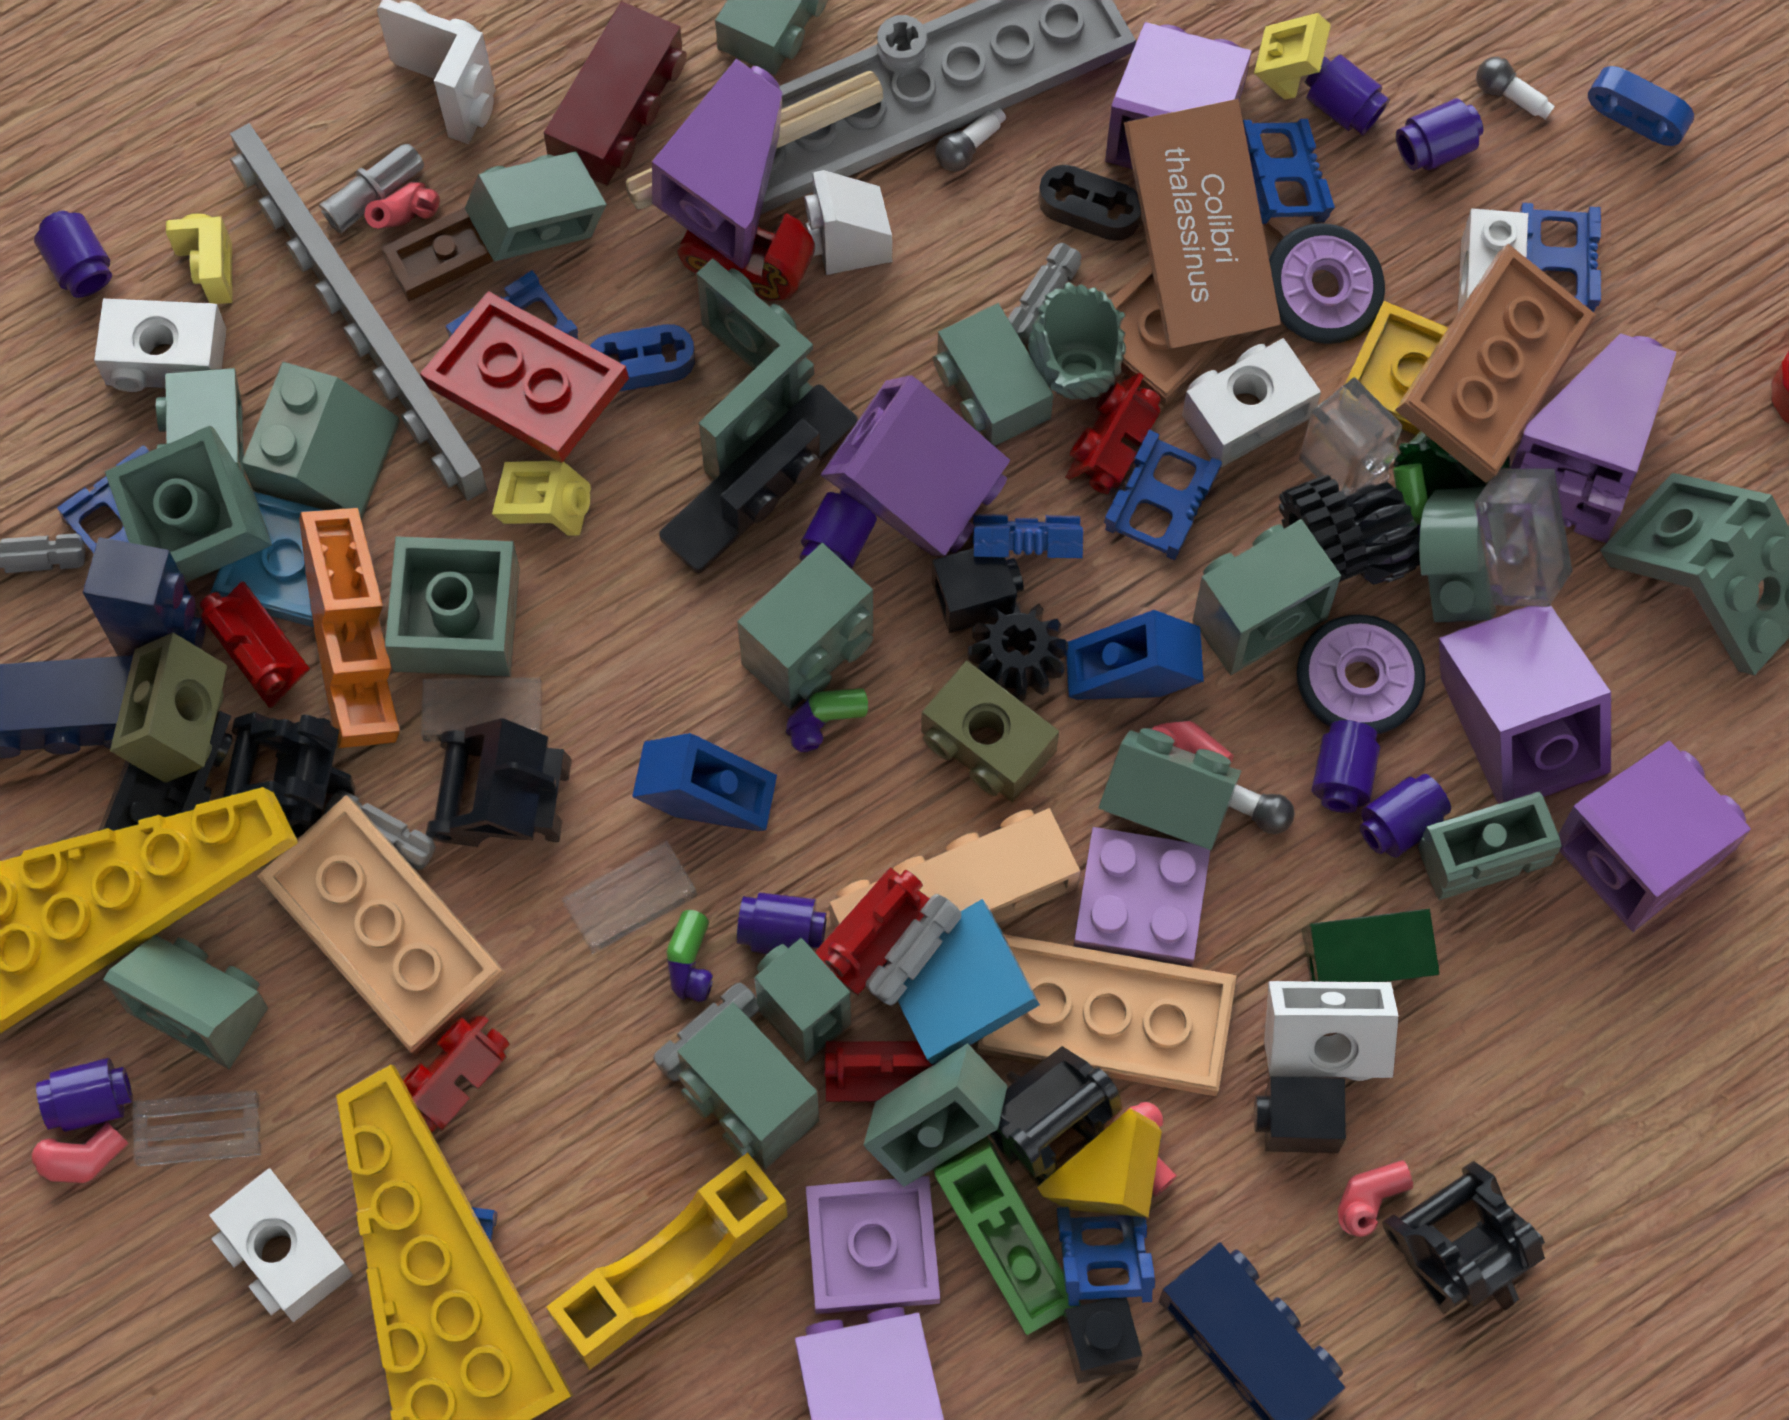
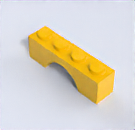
[546,1152,788,1370]

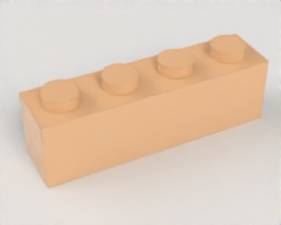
[829,808,1080,929]

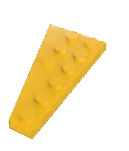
[0,787,298,1034]
[336,1064,574,1420]

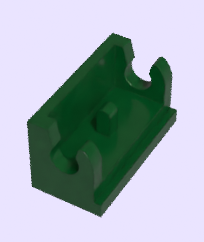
[1302,908,1440,982]

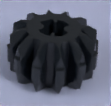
[1347,481,1420,585]
[968,599,1068,702]

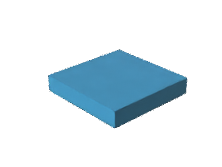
[211,491,322,627]
[883,899,1040,1065]

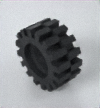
[1279,475,1367,582]

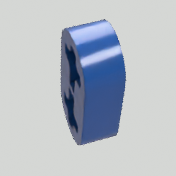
[1588,66,1694,146]
[590,324,695,392]

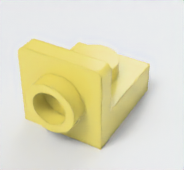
[1254,13,1331,100]
[166,214,232,304]
[492,460,591,536]

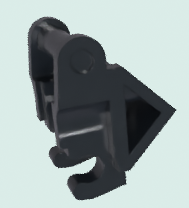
[223,712,356,838]
[426,718,572,847]
[989,1046,1123,1186]
[1382,1161,1545,1315]

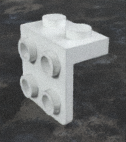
[377,0,496,144]

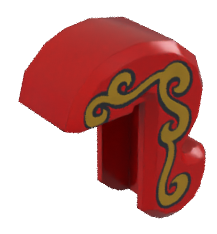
[677,213,815,301]

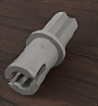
[319,144,424,234]

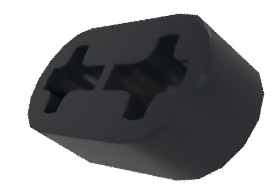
[1038,165,1141,241]

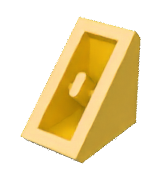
[1037,1108,1162,1217]

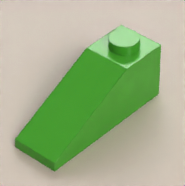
[933,1135,1081,1335]

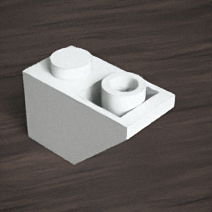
[804,170,892,275]

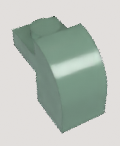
[1419,486,1499,622]

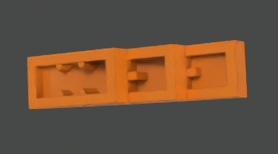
[299,508,400,748]

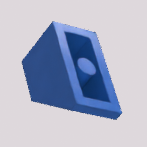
[1067,610,1204,700]
[632,733,777,831]

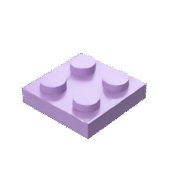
[1073,827,1210,966]
[806,1176,940,1314]

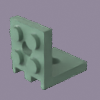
[696,258,814,480]
[1600,473,1789,676]

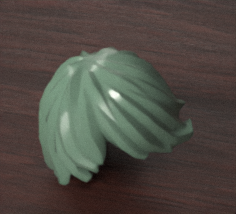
[1028,282,1126,400]

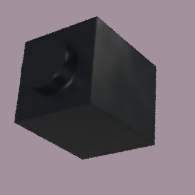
[932,548,1024,633]
[1254,1076,1346,1153]
[1061,1297,1143,1384]

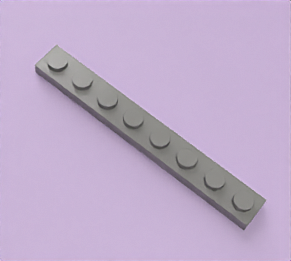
[230,123,487,501]

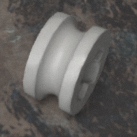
[877,15,927,73]

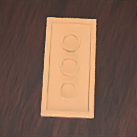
[257,795,506,1055]
[977,934,1237,1097]

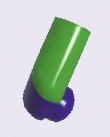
[1393,463,1428,537]
[786,688,868,752]
[666,910,713,1002]

